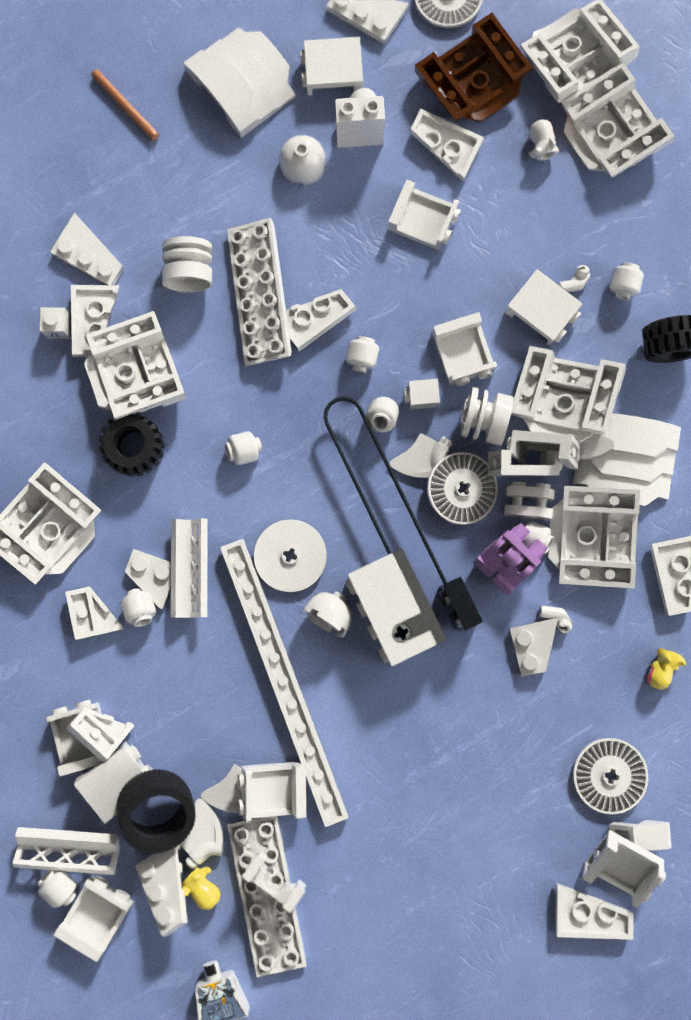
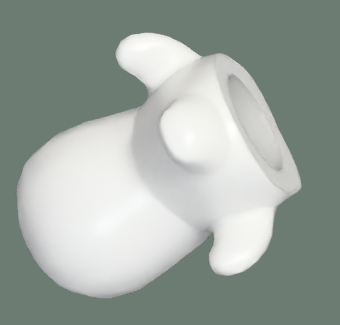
[529,119,559,161]

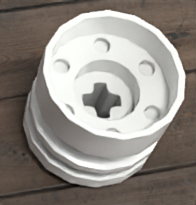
[162,236,212,292]
[460,387,513,446]

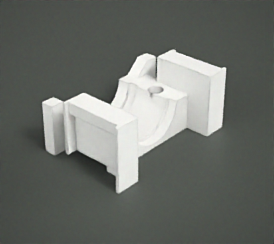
[242,850,307,913]

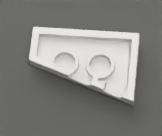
[326,0,409,45]
[410,109,484,181]
[71,285,120,357]
[286,289,356,352]
[649,536,691,616]
[555,883,633,940]

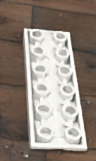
[227,218,292,366]
[227,816,307,977]

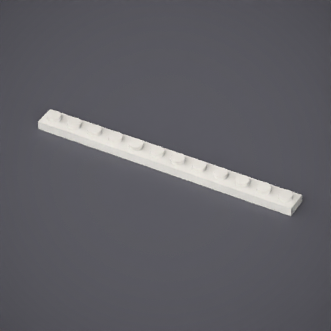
[220,539,349,827]

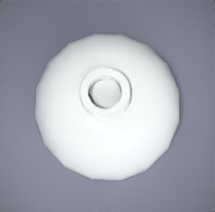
[280,135,326,185]
[302,591,353,638]

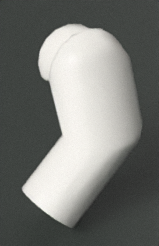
[539,605,572,633]

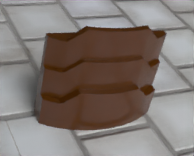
[415,12,533,123]

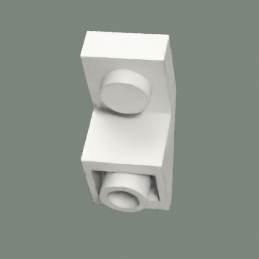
[609,820,671,851]

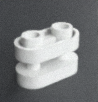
[504,482,555,520]

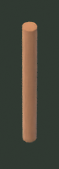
[91,69,159,141]

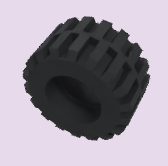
[642,315,691,363]
[99,413,165,477]

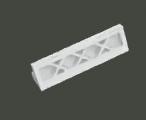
[171,518,208,618]
[13,827,120,875]

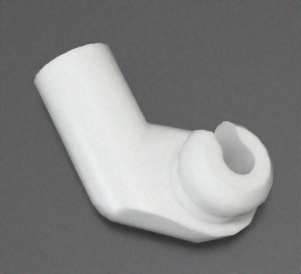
[559,265,590,293]

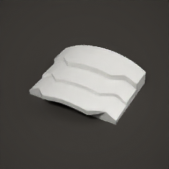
[520,0,640,103]
[183,27,295,138]
[561,61,675,178]
[84,311,187,420]
[511,346,626,444]
[572,413,681,506]
[0,462,102,585]
[548,486,641,589]

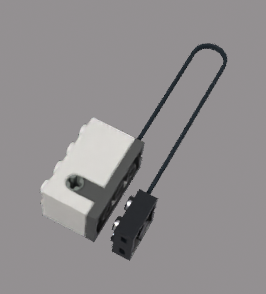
[324,396,483,666]

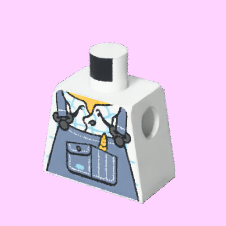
[196,960,250,1020]

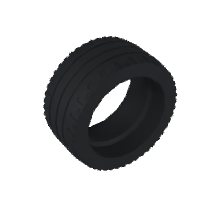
[116,769,196,854]

